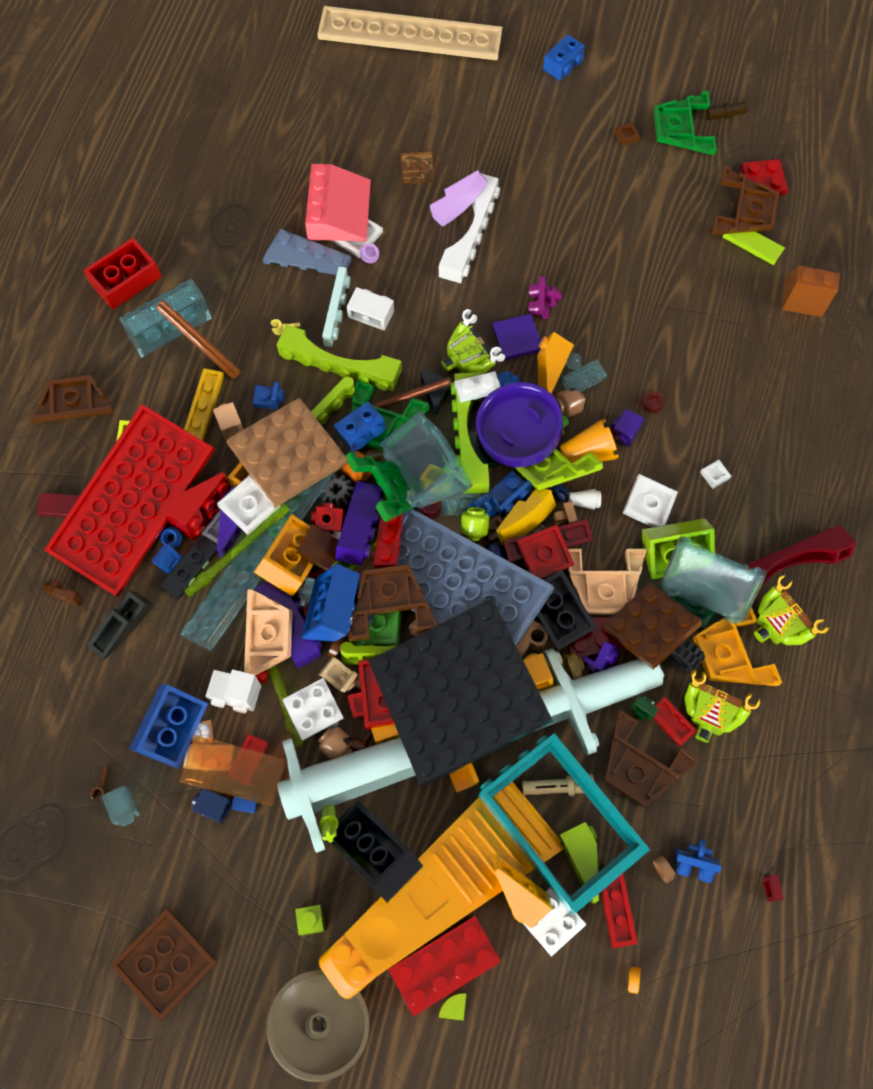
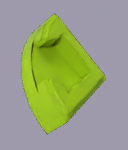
[439,993,466,1021]

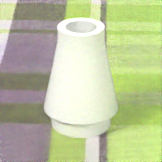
[569,489,601,510]

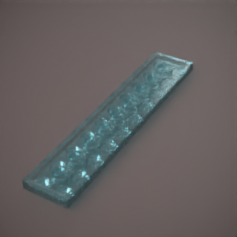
[180,471,336,651]

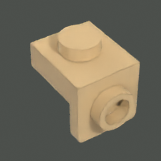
[318,657,358,693]

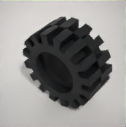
[666,638,705,674]

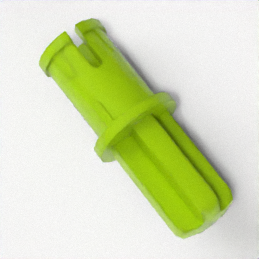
[319,804,339,843]

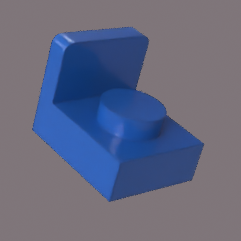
[253,382,284,409]

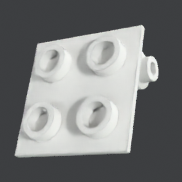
[282,678,344,741]
[522,888,586,956]

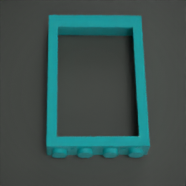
[479,733,650,915]

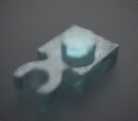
[297,577,315,607]

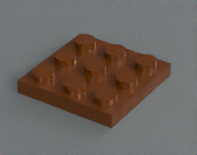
[603,582,702,670]
[110,909,218,1022]

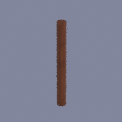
[372,377,451,409]

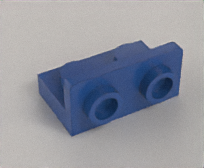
[487,471,532,517]

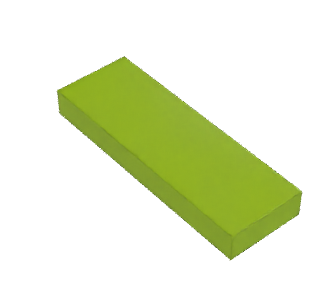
[723,232,785,265]

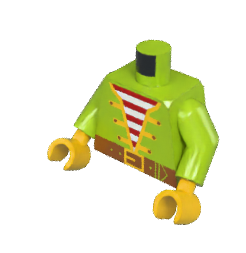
[754,575,829,645]
[684,669,760,743]

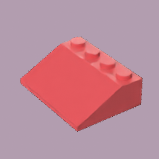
[305,164,371,241]

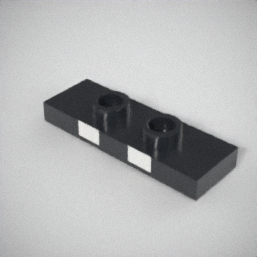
[160,535,218,600]

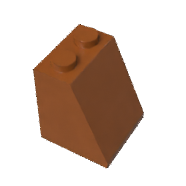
[782,266,840,317]

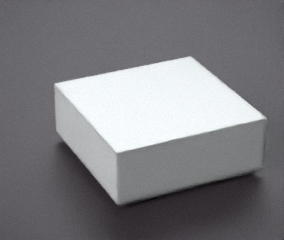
[700,460,731,489]

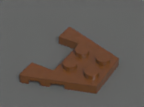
[711,166,780,235]
[348,564,438,642]
[604,710,700,808]

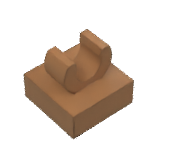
[554,501,578,526]

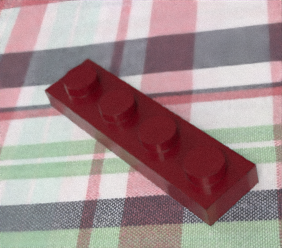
[502,519,593,562]

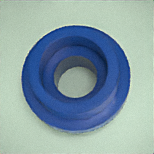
[160,527,183,548]

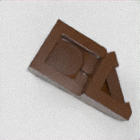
[42,580,82,607]

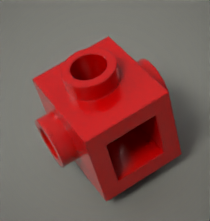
[311,503,344,535]

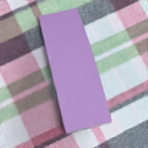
[430,170,488,227]

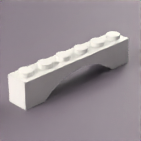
[439,174,501,283]

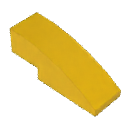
[496,489,556,545]

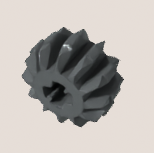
[318,474,355,509]

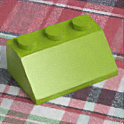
[642,518,715,579]

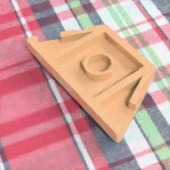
[244,590,293,676]

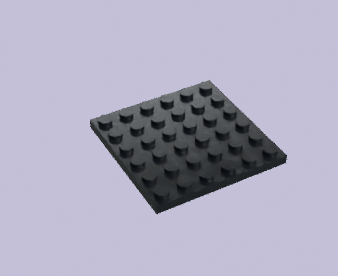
[368,598,553,787]

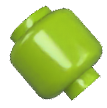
[460,507,490,541]

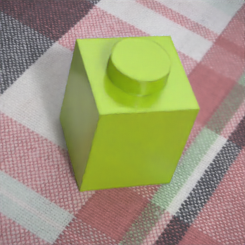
[295,905,326,936]

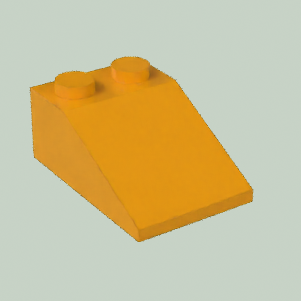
[254,514,313,596]

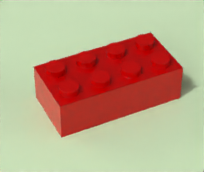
[388,916,501,1017]

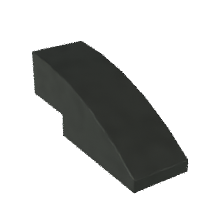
[87,591,153,659]

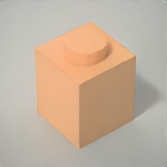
[213,402,244,440]

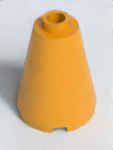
[559,418,619,463]

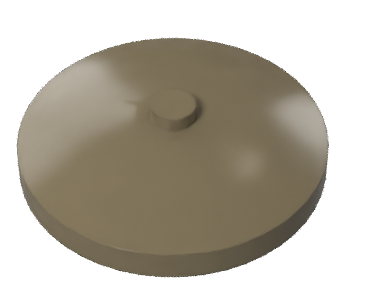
[266,970,369,1082]

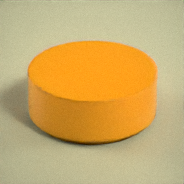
[628,966,641,994]

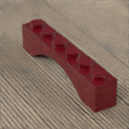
[724,524,857,606]

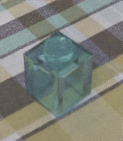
[101,786,140,826]

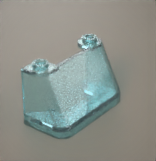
[380,412,473,509]
[659,535,767,624]

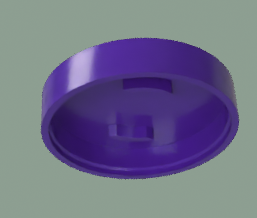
[476,382,563,467]

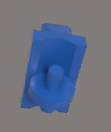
[674,839,722,883]

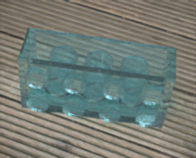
[119,279,212,358]

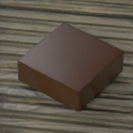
[615,122,640,146]

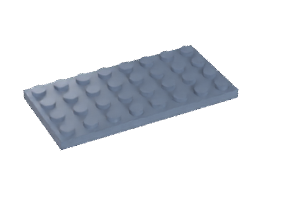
[398,509,554,646]

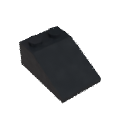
[535,570,597,651]

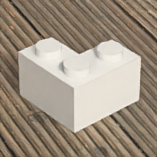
[206,670,261,713]

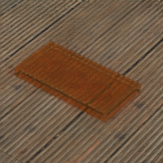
[180,735,286,807]

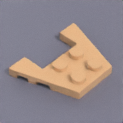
[566,549,647,615]

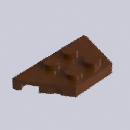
[30,375,114,423]

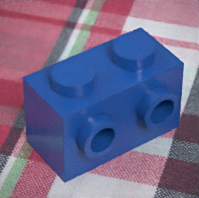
[543,34,585,81]
[334,402,386,452]

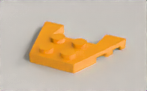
[693,602,782,686]

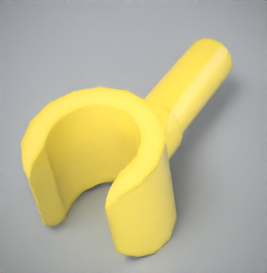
[271,319,300,335]

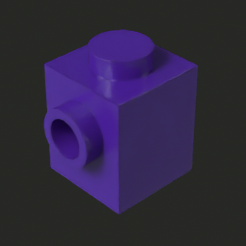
[610,409,644,447]

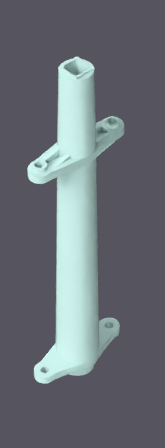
[277,648,665,853]

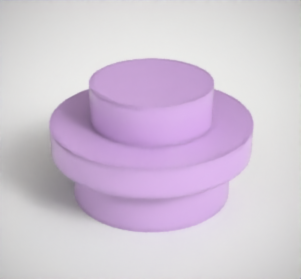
[360,243,379,263]

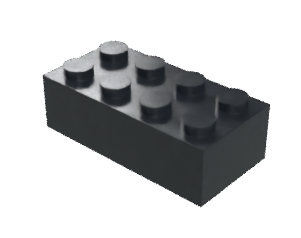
[328,801,423,903]

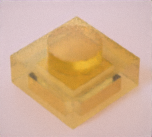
[565,652,585,680]

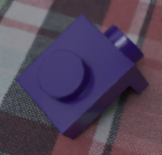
[582,641,620,672]

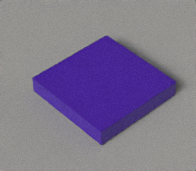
[492,314,541,361]

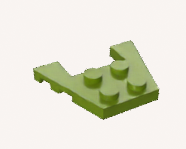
[514,429,603,491]

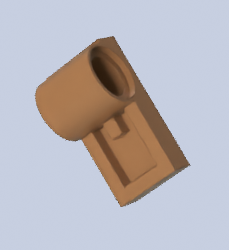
[516,620,548,658]

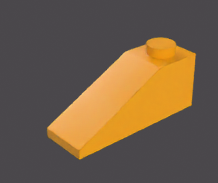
[537,332,574,394]
[492,853,552,928]

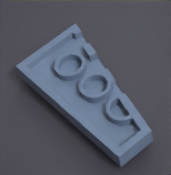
[263,229,351,275]

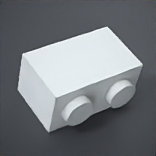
[347,287,394,331]

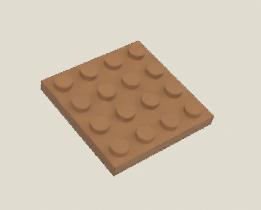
[226,398,348,508]

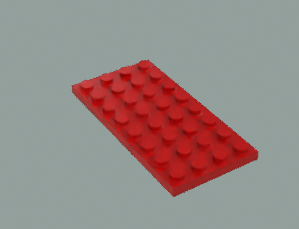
[44,404,215,597]

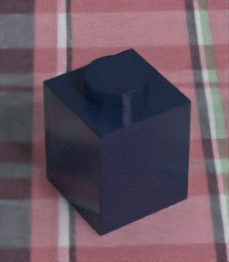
[192,788,232,824]

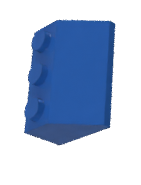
[301,564,360,641]
[129,684,208,769]

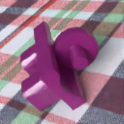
[529,277,562,319]

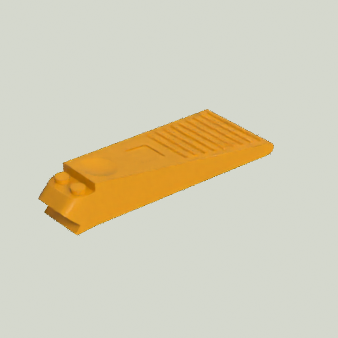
[319,775,565,999]

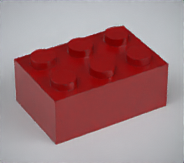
[83,238,162,310]

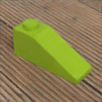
[558,822,599,904]

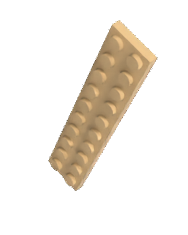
[317,6,503,60]

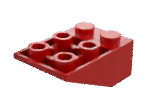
[164,472,231,541]

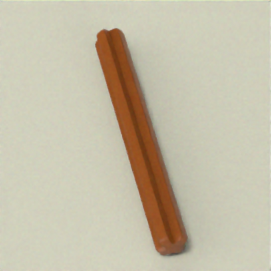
[156,300,241,379]

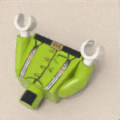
[441,309,505,375]

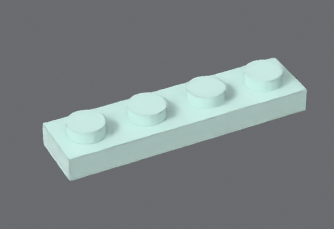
[322,267,350,347]

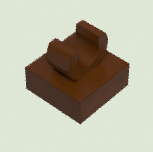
[486,514,503,544]

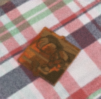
[401,151,434,184]

